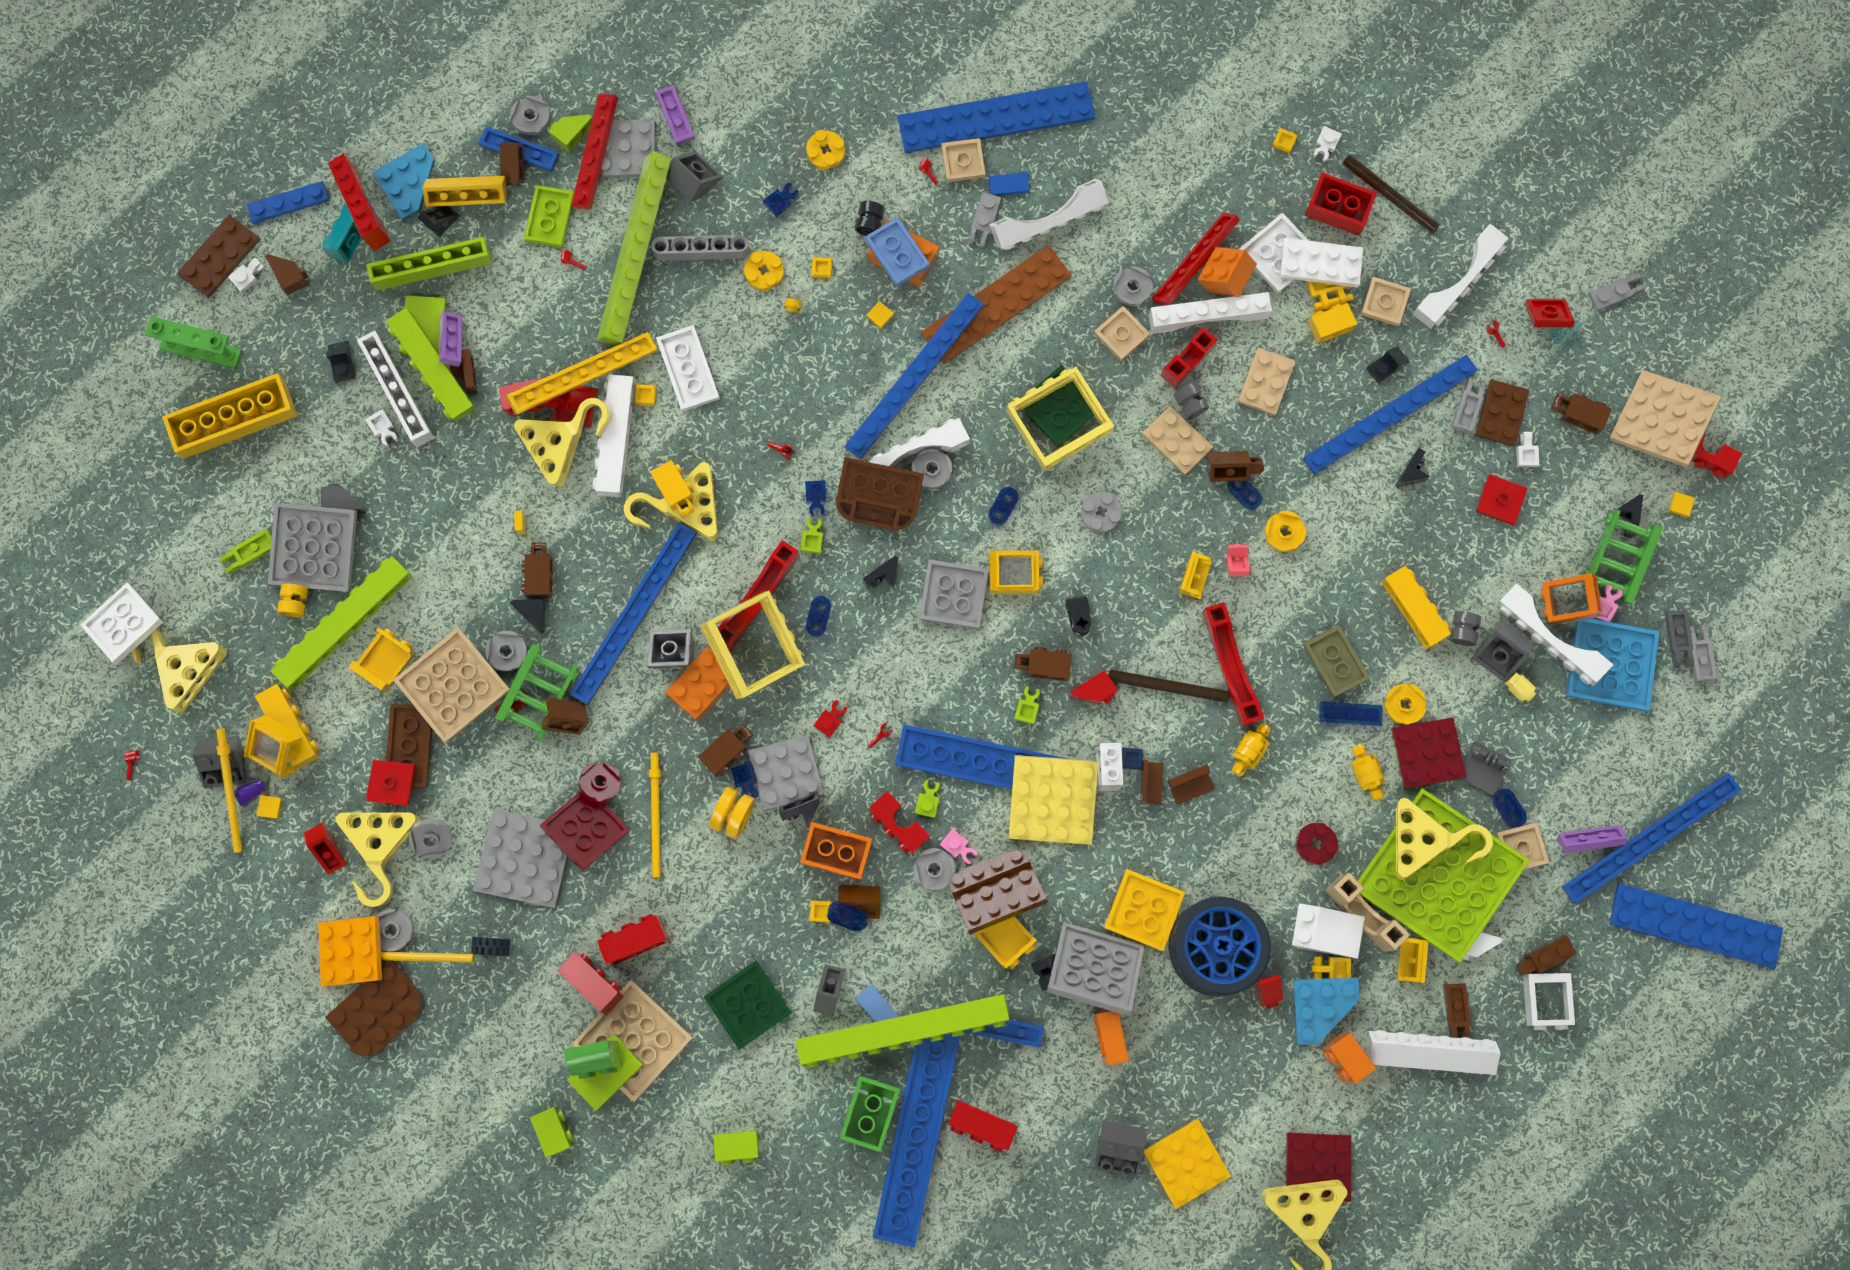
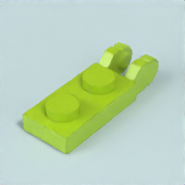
[219,529,272,575]

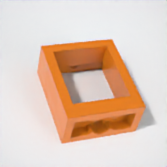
[1541,573,1603,624]
[1093,1008,1129,1066]

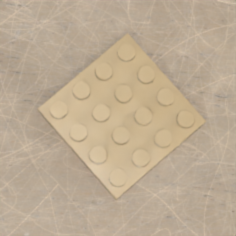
[1610,370,1721,468]
[393,627,510,743]
[572,980,693,1102]

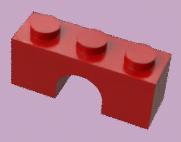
[1160,327,1218,388]
[1691,433,1743,479]
[869,791,930,855]

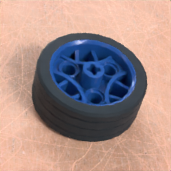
[1168,896,1271,997]

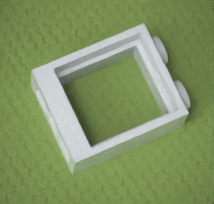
[1096,743,1123,791]
[1523,973,1575,1030]

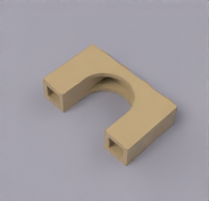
[1324,873,1410,952]

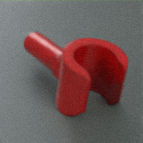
[919,158,939,185]
[561,250,587,271]
[1486,320,1506,348]
[767,442,795,460]
[868,723,892,748]
[124,750,140,780]

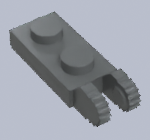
[1665,610,1694,668]

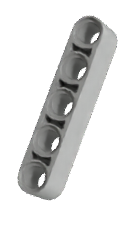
[651,235,750,261]

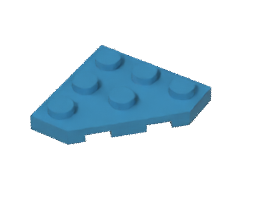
[373,143,435,221]
[1293,977,1360,1045]

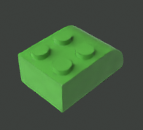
[564,1040,622,1079]
[839,1076,900,1152]

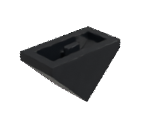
[510,599,545,634]

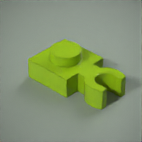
[800,517,823,554]
[1014,686,1040,725]
[915,780,939,818]

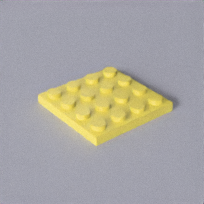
[1008,755,1098,845]

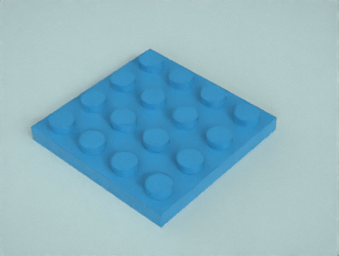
[1566,618,1659,712]

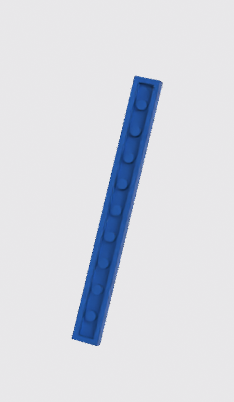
[844,292,984,460]
[1303,355,1478,475]
[570,522,697,705]
[1561,773,1742,904]

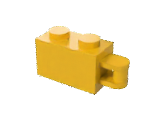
[650,460,695,518]

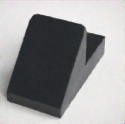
[418,206,459,237]
[326,341,355,383]
[1366,346,1410,384]
[1395,448,1430,487]
[1616,494,1644,538]
[863,555,898,590]
[779,792,820,827]

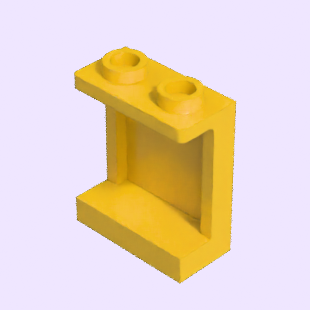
[348,627,416,693]
[973,916,1037,969]

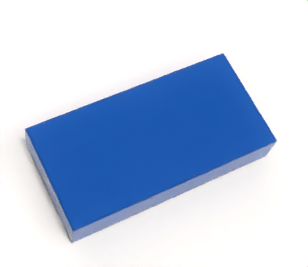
[988,172,1030,196]

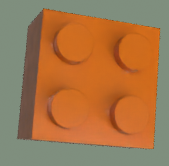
[1197,247,1257,297]
[1322,1033,1376,1084]

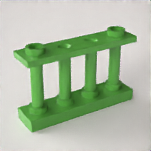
[144,316,243,369]
[1582,510,1664,604]
[494,644,579,740]

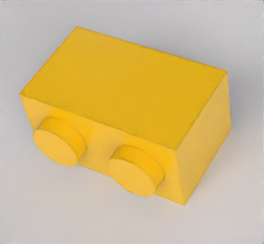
[1308,303,1357,344]

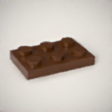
[1475,379,1529,447]

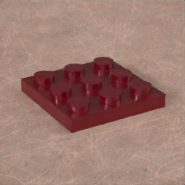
[1391,717,1467,789]
[540,792,630,872]
[1285,1132,1351,1202]

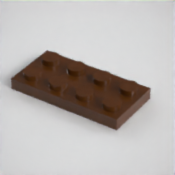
[177,214,261,298]
[386,704,432,788]

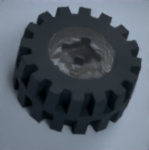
[471,937,511,956]

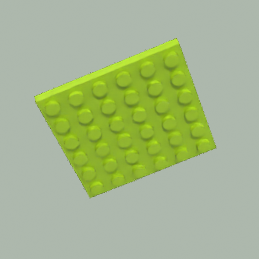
[1358,788,1530,963]

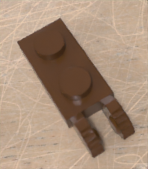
[1443,983,1471,1039]

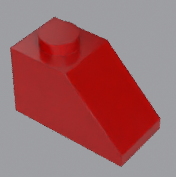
[1069,670,1118,704]
[304,822,347,875]
[1253,975,1283,1009]

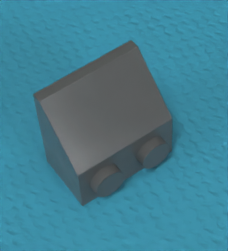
[666,151,723,201]
[1472,620,1534,682]
[647,629,695,669]

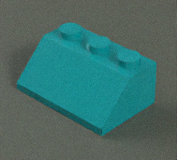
[322,203,362,264]

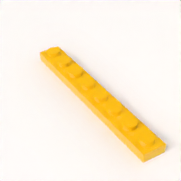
[506,332,657,415]

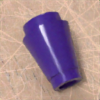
[234,779,266,806]

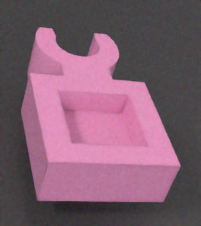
[1596,584,1622,622]
[940,829,978,865]

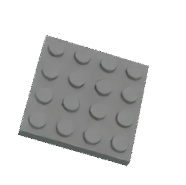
[268,503,357,592]
[473,809,568,908]
[1047,922,1144,1016]

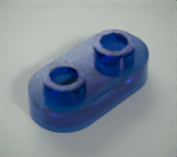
[1227,481,1262,510]
[989,487,1018,526]
[806,596,831,637]
[1492,788,1527,828]
[827,902,867,931]

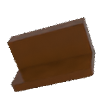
[500,143,524,184]
[449,349,478,394]
[541,698,589,735]
[1140,760,1163,805]
[1167,764,1214,804]
[838,885,881,919]

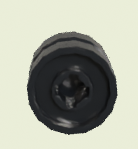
[855,201,885,236]
[1031,954,1055,992]

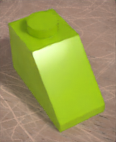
[549,115,592,153]

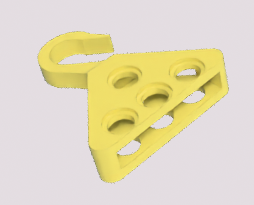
[514,398,611,487]
[624,462,718,541]
[131,629,227,713]
[1396,798,1493,880]
[336,813,420,907]
[1262,1180,1347,1270]

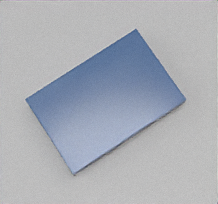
[864,217,930,287]

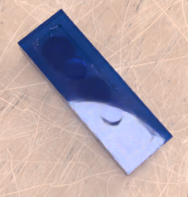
[1319,701,1382,727]

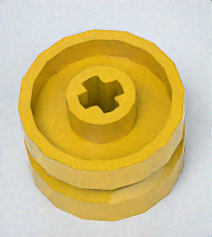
[709,787,755,840]

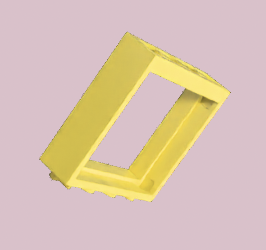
[1006,367,1114,472]
[700,591,805,699]

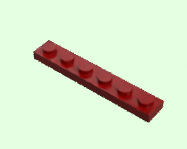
[571,94,618,210]
[1151,212,1240,306]

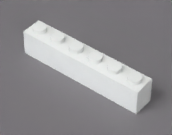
[357,331,435,448]
[593,375,635,498]
[1365,1030,1501,1075]

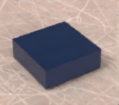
[1122,747,1143,770]

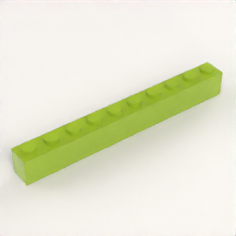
[597,151,671,347]
[795,994,1011,1069]

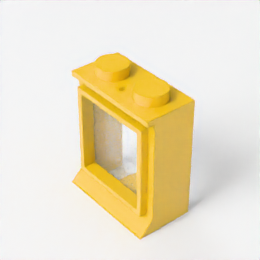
[989,550,1043,594]
[243,715,303,779]

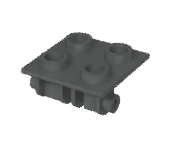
[1461,741,1512,796]

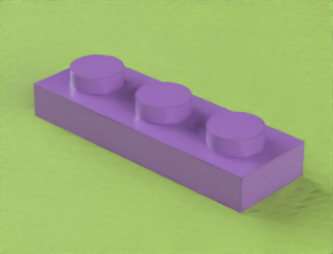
[655,85,695,146]
[439,311,462,367]
[1558,825,1627,853]

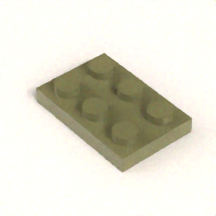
[1303,625,1370,698]

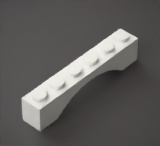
[989,179,1109,250]
[1413,224,1508,329]
[1148,292,1272,334]
[869,418,970,467]
[1498,583,1613,686]

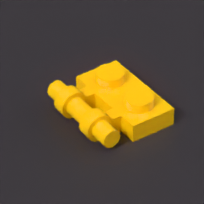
[1305,281,1354,311]
[1312,956,1351,979]

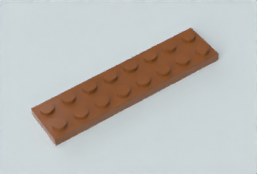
[921,245,1072,364]

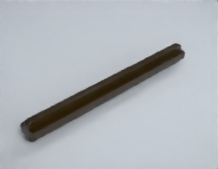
[1343,155,1440,234]
[1108,669,1229,703]

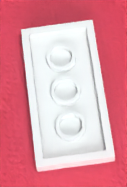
[1279,238,1363,287]
[656,325,720,412]

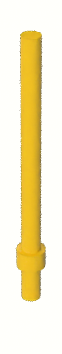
[216,728,242,853]
[649,753,661,878]
[381,952,475,963]

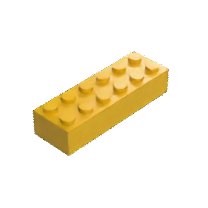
[162,373,298,459]

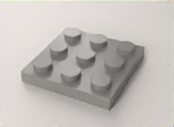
[599,119,655,178]
[919,560,989,629]
[748,735,824,811]

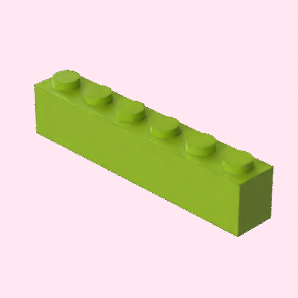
[366,237,492,291]
[386,308,477,422]

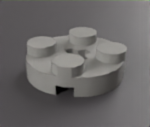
[510,96,551,136]
[1113,266,1153,307]
[912,448,952,489]
[1081,492,1122,533]
[485,631,528,672]
[409,819,452,859]
[913,848,955,891]
[376,909,414,952]

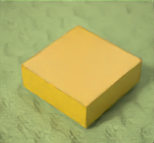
[1272,128,1298,154]
[811,257,832,279]
[866,301,894,329]
[634,384,656,406]
[1668,492,1695,518]
[514,510,526,535]
[256,795,283,819]
[810,901,832,923]

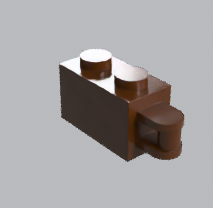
[1551,393,1612,435]
[1206,451,1264,482]
[521,542,553,598]
[1014,647,1072,681]
[698,724,753,777]
[1516,935,1577,975]

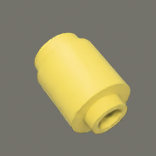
[1505,672,1536,702]

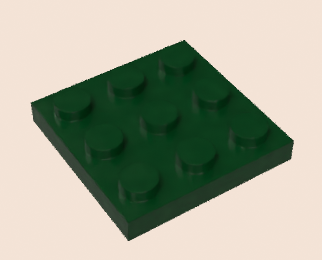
[1022,365,1095,448]
[704,960,792,1050]

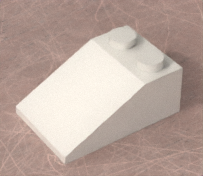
[1292,903,1365,959]

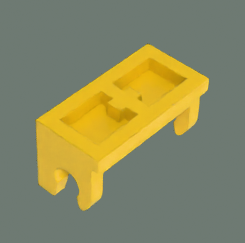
[1179,551,1212,600]
[1397,938,1429,984]

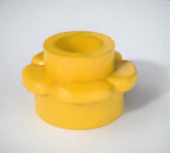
[783,298,802,313]

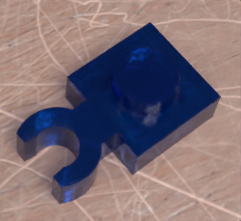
[763,182,799,218]
[805,480,827,516]
[731,762,759,798]

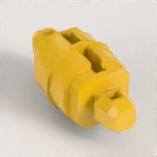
[1232,723,1270,777]
[1351,743,1385,801]

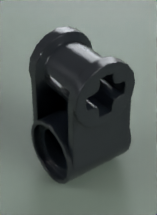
[1066,595,1091,637]

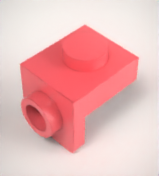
[1226,544,1250,577]

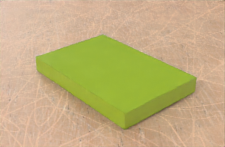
[523,185,574,248]
[399,296,447,355]
[567,1034,644,1111]

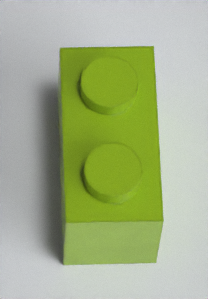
[530,1106,574,1158]
[713,1130,760,1165]

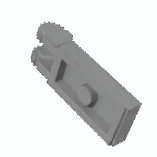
[968,192,1001,247]
[1588,273,1647,311]
[1451,377,1486,434]
[1690,625,1717,683]

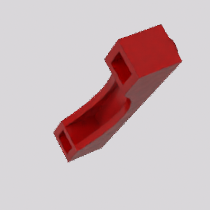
[328,153,391,252]
[718,540,800,653]
[1202,602,1264,728]

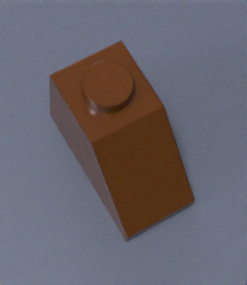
[265,254,309,296]

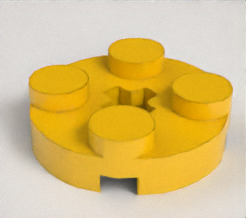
[806,130,845,170]
[744,251,784,291]
[1264,511,1306,552]
[1383,684,1426,726]

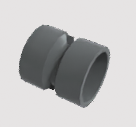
[1173,382,1209,420]
[1449,611,1481,646]

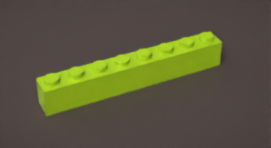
[271,556,413,691]

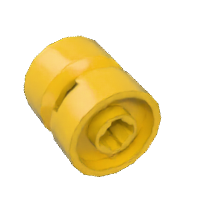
[276,583,308,618]

